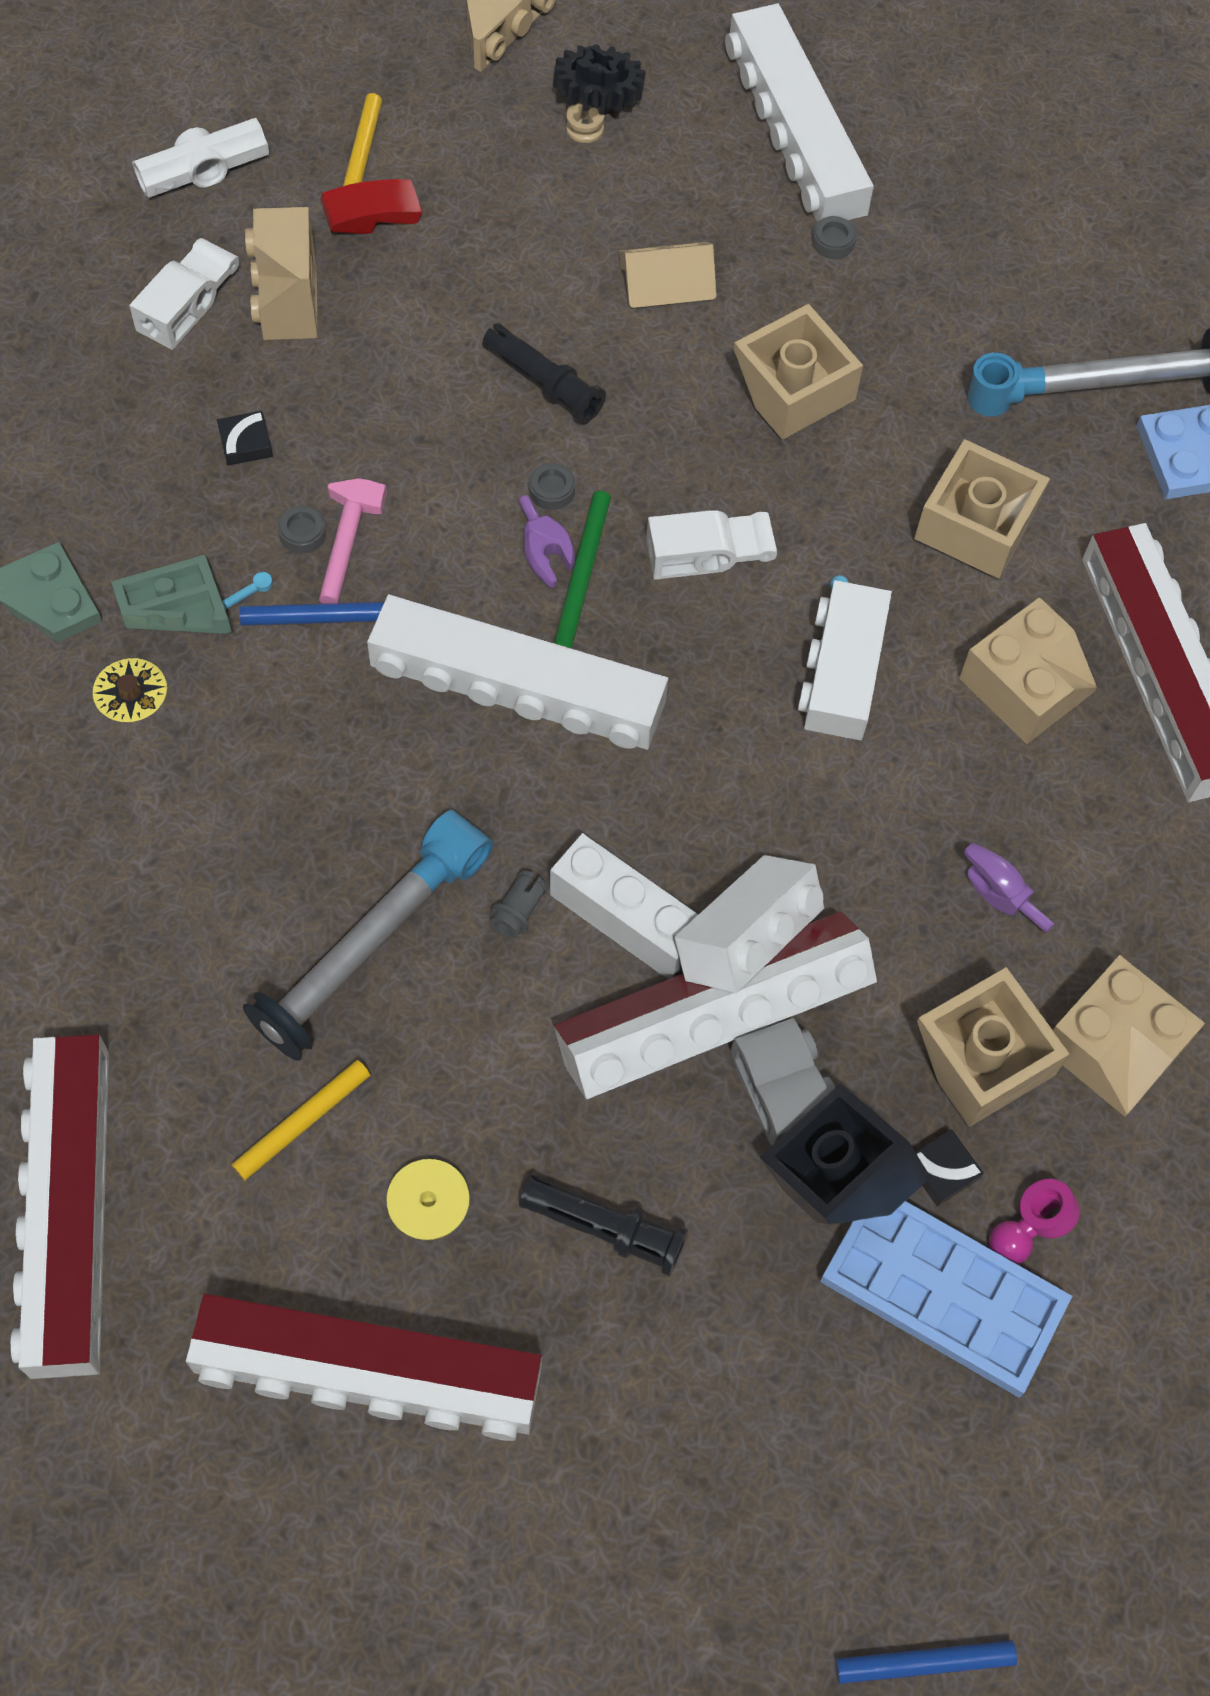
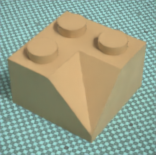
[245,207,318,340]
[733,303,863,440]
[915,439,1050,579]
[959,597,1097,744]
[1053,955,1205,1117]
[917,967,1070,1127]

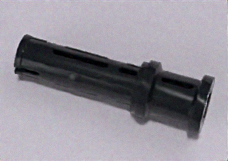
[482,323,606,425]
[519,1174,688,1276]

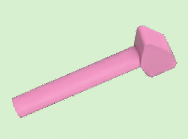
[319,478,387,604]

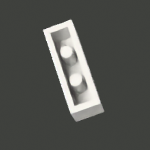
[798,580,892,741]
[550,833,698,979]
[675,855,824,993]

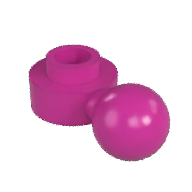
[989,1179,1080,1265]

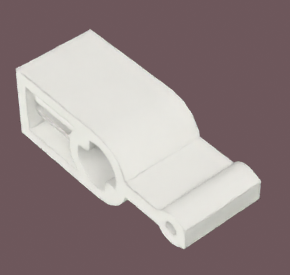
[129,238,239,350]
[646,511,777,580]

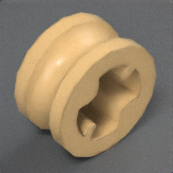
[566,103,605,143]

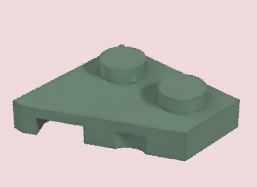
[0,542,102,642]
[111,555,232,634]

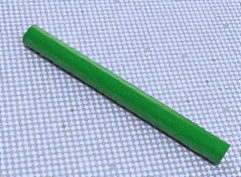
[554,490,611,649]

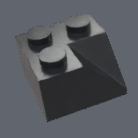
[760,1083,931,1225]

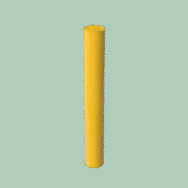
[343,93,382,186]
[231,1060,371,1181]

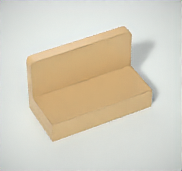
[619,242,717,308]

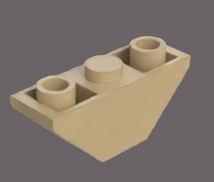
[466,0,556,72]

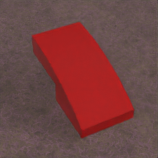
[320,179,422,234]

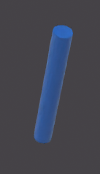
[240,602,385,626]
[835,1640,1017,1684]

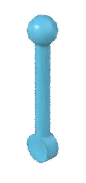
[222,572,272,610]

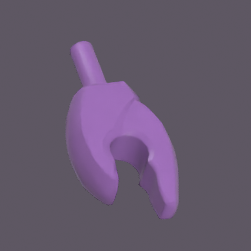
[519,495,575,589]
[964,843,1054,933]

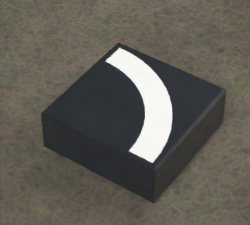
[217,411,273,466]
[916,1129,984,1207]

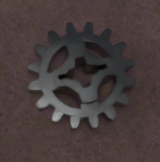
[553,44,646,114]

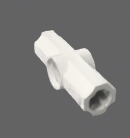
[132,118,269,198]

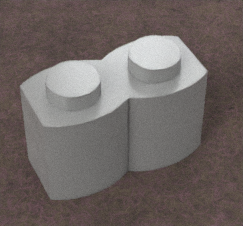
[730,1018,835,1146]

